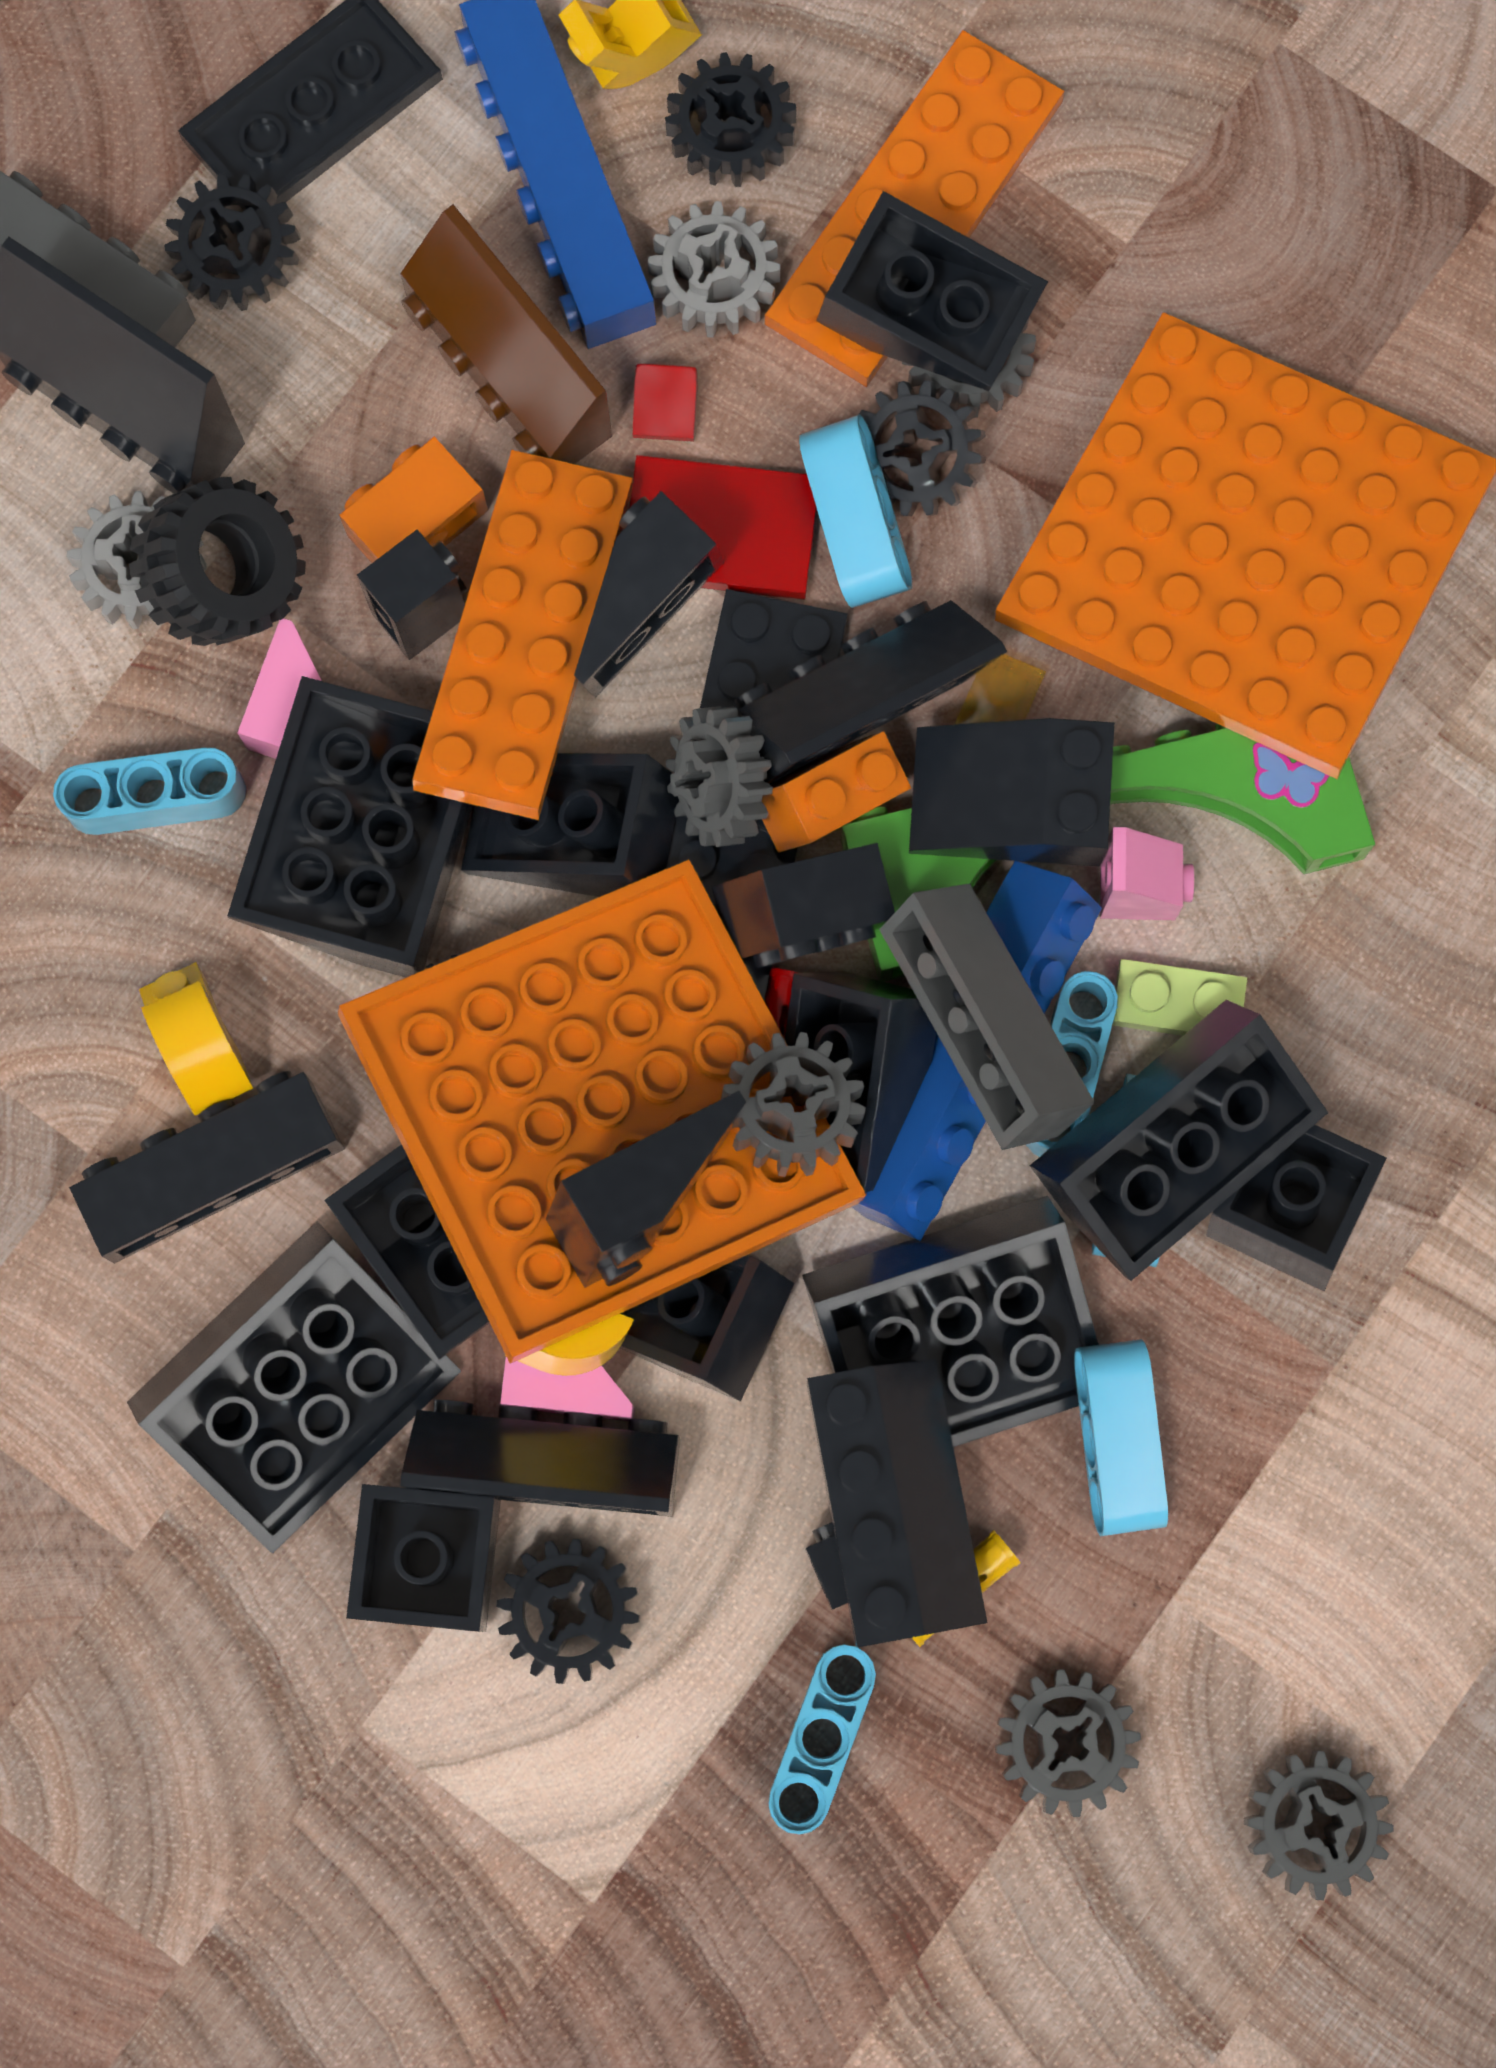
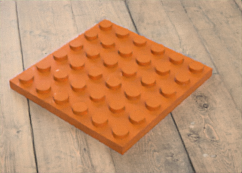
[995,312,1496,779]
[338,860,866,1364]

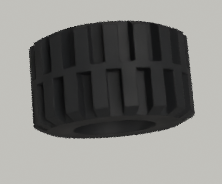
[129,477,306,646]

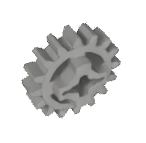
[648,201,780,337]
[67,491,206,629]

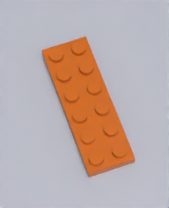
[765,30,1065,387]
[412,450,633,820]

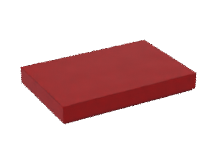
[629,455,817,600]

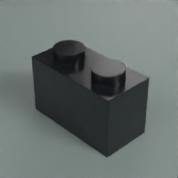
[357,529,468,660]

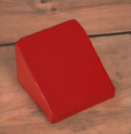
[632,364,698,442]

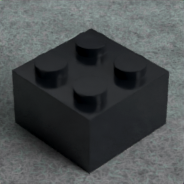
[712,843,895,968]
[1206,1125,1387,1291]
[346,1484,501,1632]

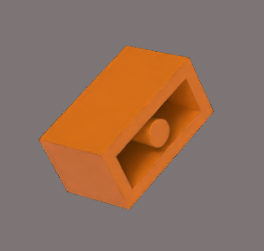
[339,436,488,563]
[762,731,911,853]

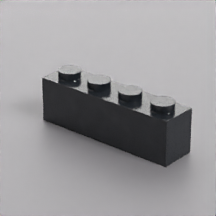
[69,1071,345,1264]

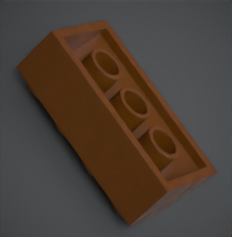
[400,204,612,464]

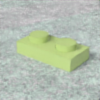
[1112,959,1247,1036]

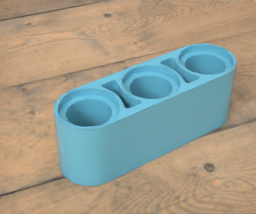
[799,414,912,608]
[53,748,246,835]
[1026,971,1118,1157]
[1074,1339,1168,1536]
[768,1645,876,1835]

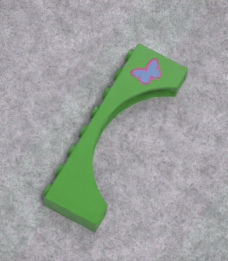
[841,724,1375,982]

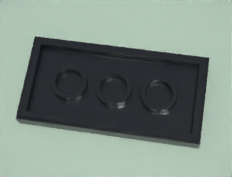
[178,0,443,211]

